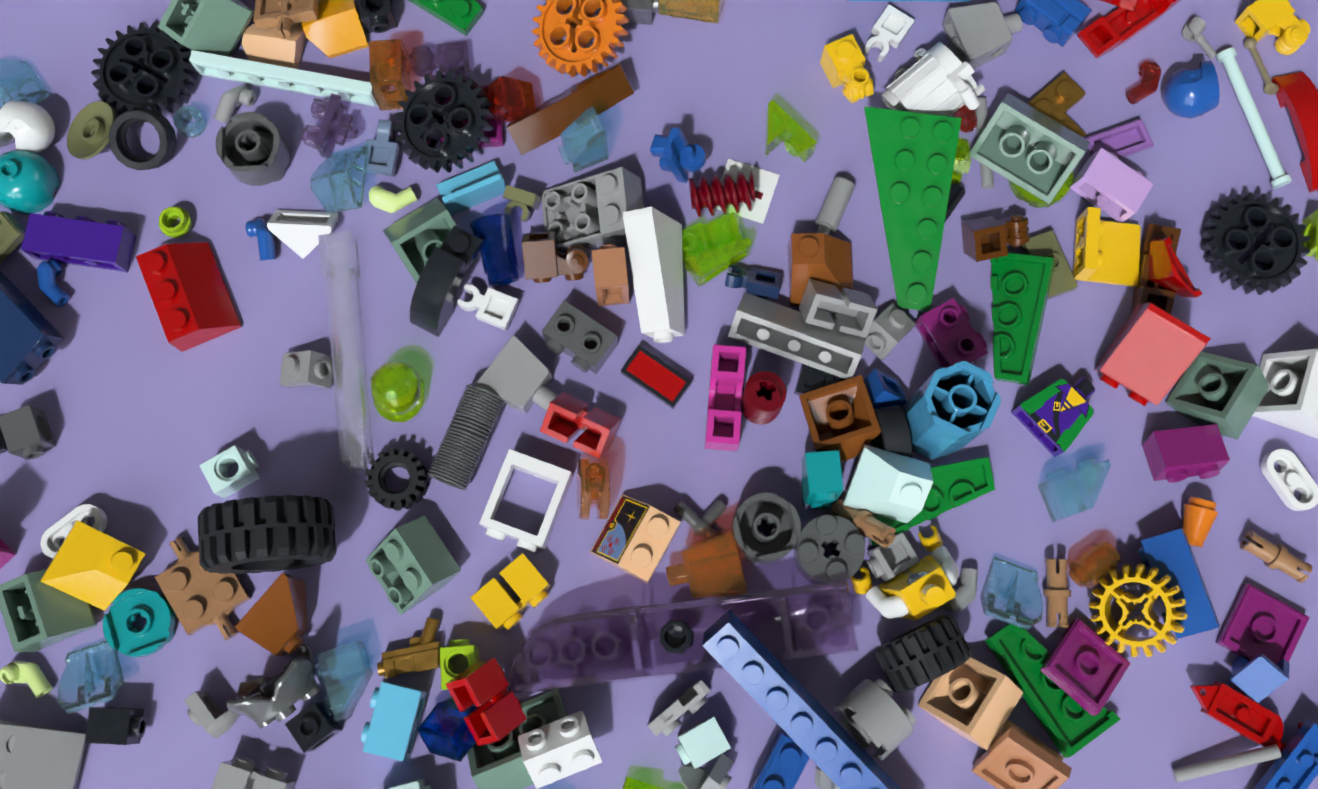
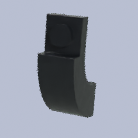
[410,225,483,337]

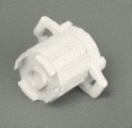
[881,41,985,117]

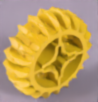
[1089,564,1188,657]

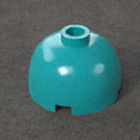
[0,150,60,215]

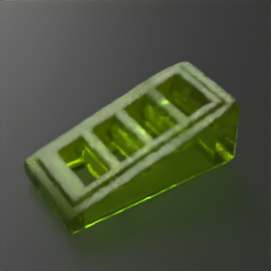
[685,237,752,287]

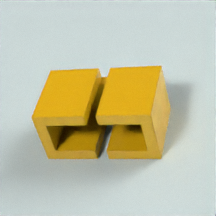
[470,553,551,630]

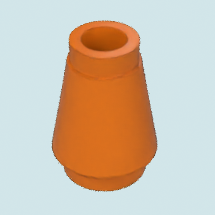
[1183,497,1219,548]

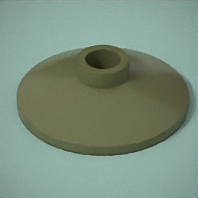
[67,101,116,160]

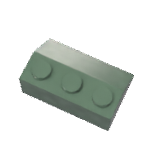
[968,93,1090,204]
[462,689,568,789]

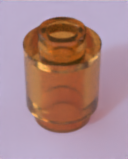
[1068,540,1121,588]

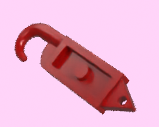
[1190,681,1304,753]

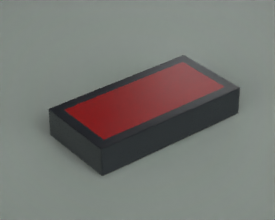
[621,345,692,409]

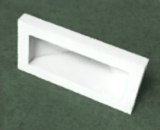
[267,210,339,259]

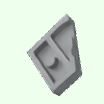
[647,680,710,736]

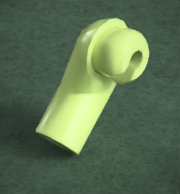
[368,186,417,213]
[0,661,53,698]

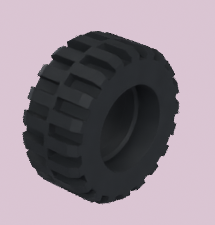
[198,495,337,574]

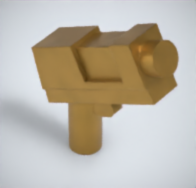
[377,617,441,678]

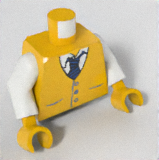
[850,526,959,620]

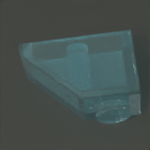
[558,107,609,173]

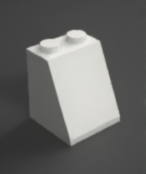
[1252,349,1318,439]

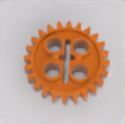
[532,0,629,77]

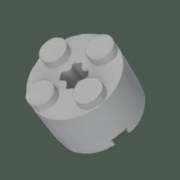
[834,679,917,761]

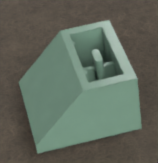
[158,0,254,57]
[365,515,461,615]
[0,569,98,653]

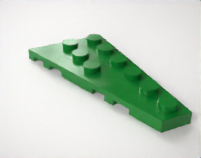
[864,106,962,312]

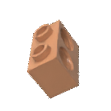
[591,244,630,307]

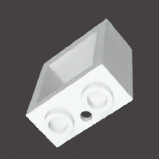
[479,449,573,553]

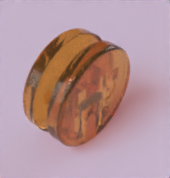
[577,458,610,520]

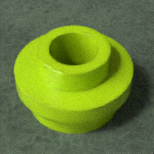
[159,207,192,238]

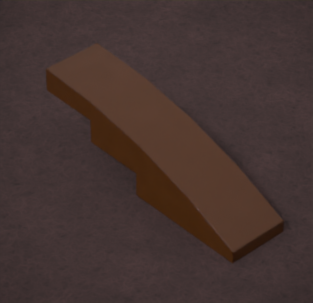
[507,64,634,155]
[1131,223,1181,315]

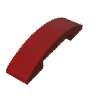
[1077,0,1181,59]
[1271,72,1318,193]

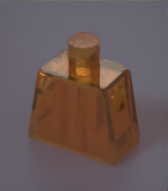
[369,39,411,111]
[666,527,748,598]

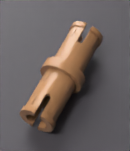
[831,499,896,548]
[1240,530,1313,583]
[1043,559,1071,628]

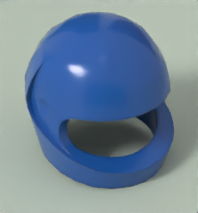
[1163,61,1220,119]

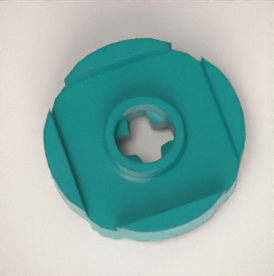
[103,588,175,657]

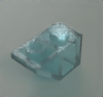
[1037,457,1111,522]
[315,641,373,722]

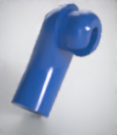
[245,218,276,261]
[37,259,70,307]

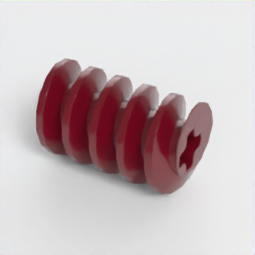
[688,171,755,217]
[741,371,787,425]

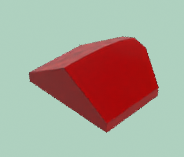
[1149,237,1202,298]

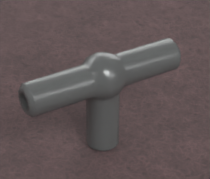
[674,499,730,553]

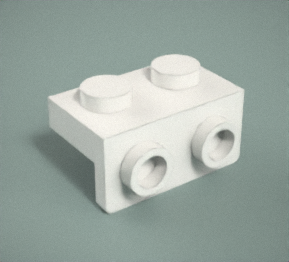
[518,711,602,789]

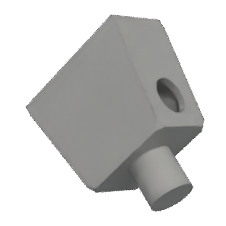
[942,2,1022,70]
[476,335,558,414]

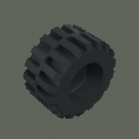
[875,615,972,692]

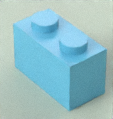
[361,682,427,761]

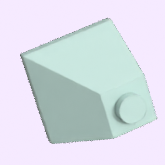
[843,444,933,523]

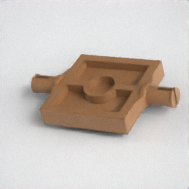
[253,0,319,39]
[155,537,251,641]

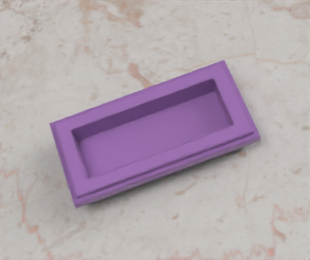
[1085,118,1154,159]

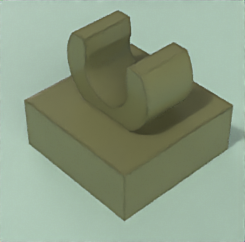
[503,185,542,222]

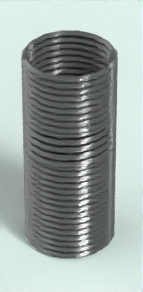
[428,384,505,490]

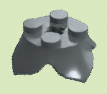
[226,644,321,729]

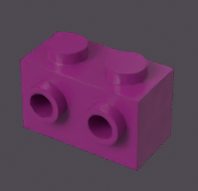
[915,298,988,368]
[1142,424,1230,483]

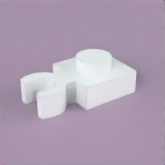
[864,5,915,62]
[457,284,519,331]

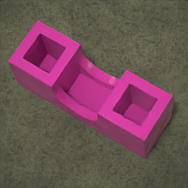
[704,344,746,451]

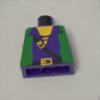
[1011,378,1095,457]

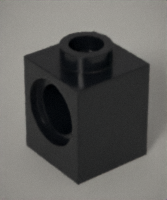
[357,0,397,33]
[285,702,343,753]
[85,706,146,745]

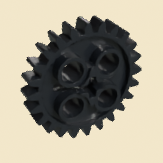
[91,22,197,115]
[393,70,494,173]
[1201,192,1310,295]

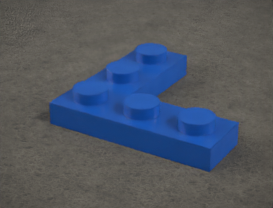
[1254,719,1318,789]

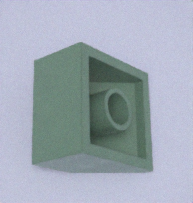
[383,198,477,284]
[1166,351,1270,440]

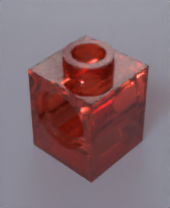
[484,76,536,123]

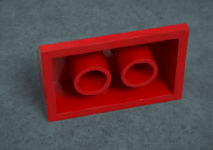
[136,242,242,352]

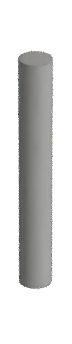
[975,98,994,189]
[1172,744,1282,783]

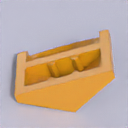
[302,0,369,59]

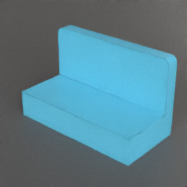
[436,161,506,215]

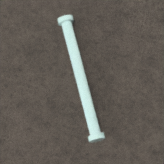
[1216,47,1292,189]

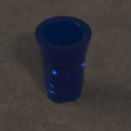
[469,214,519,286]

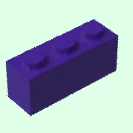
[21,211,136,272]

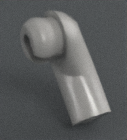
[214,86,256,124]

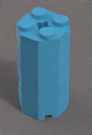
[904,361,1001,460]

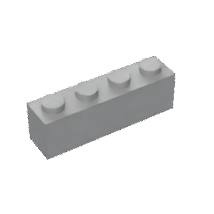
[728,292,866,380]

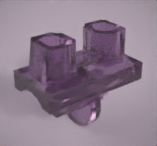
[301,93,358,159]

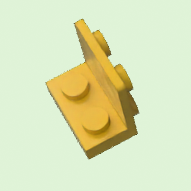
[1073,207,1141,287]

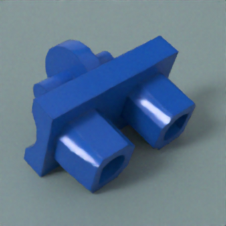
[650,128,706,183]

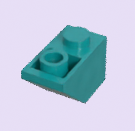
[802,450,844,510]

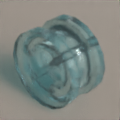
[173,105,206,138]

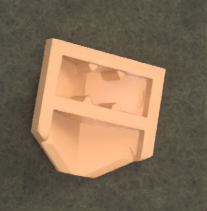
[242,22,306,69]

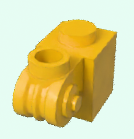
[1235,0,1311,55]
[820,34,874,103]

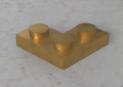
[1027,72,1086,137]

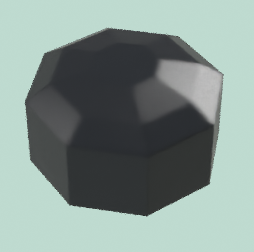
[659,620,694,654]

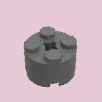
[216,112,290,186]
[731,493,801,564]
[793,515,865,586]

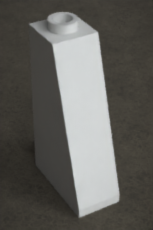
[623,206,685,343]

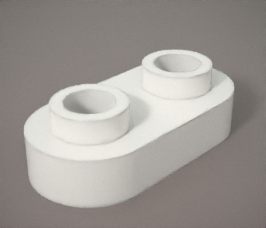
[1261,449,1318,511]
[40,504,107,558]

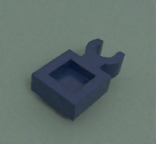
[725,265,783,299]

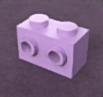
[1069,148,1154,223]

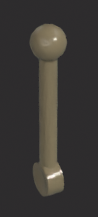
[1244,37,1279,95]

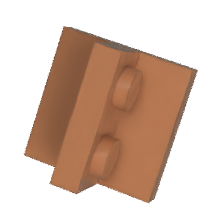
[972,719,1072,789]

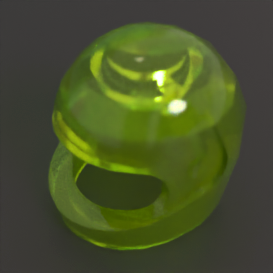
[370,361,424,423]

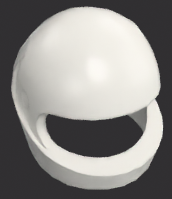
[0,100,55,153]

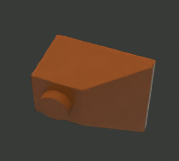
[788,233,853,306]
[799,375,881,462]
[235,573,307,656]

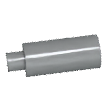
[815,177,855,235]

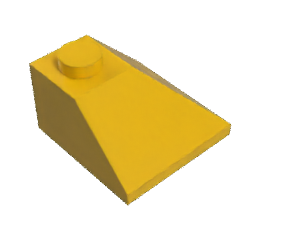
[40,520,146,611]

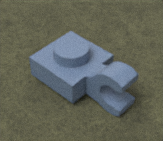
[361,119,400,177]

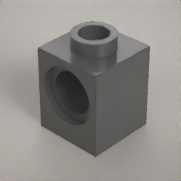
[0,405,56,460]

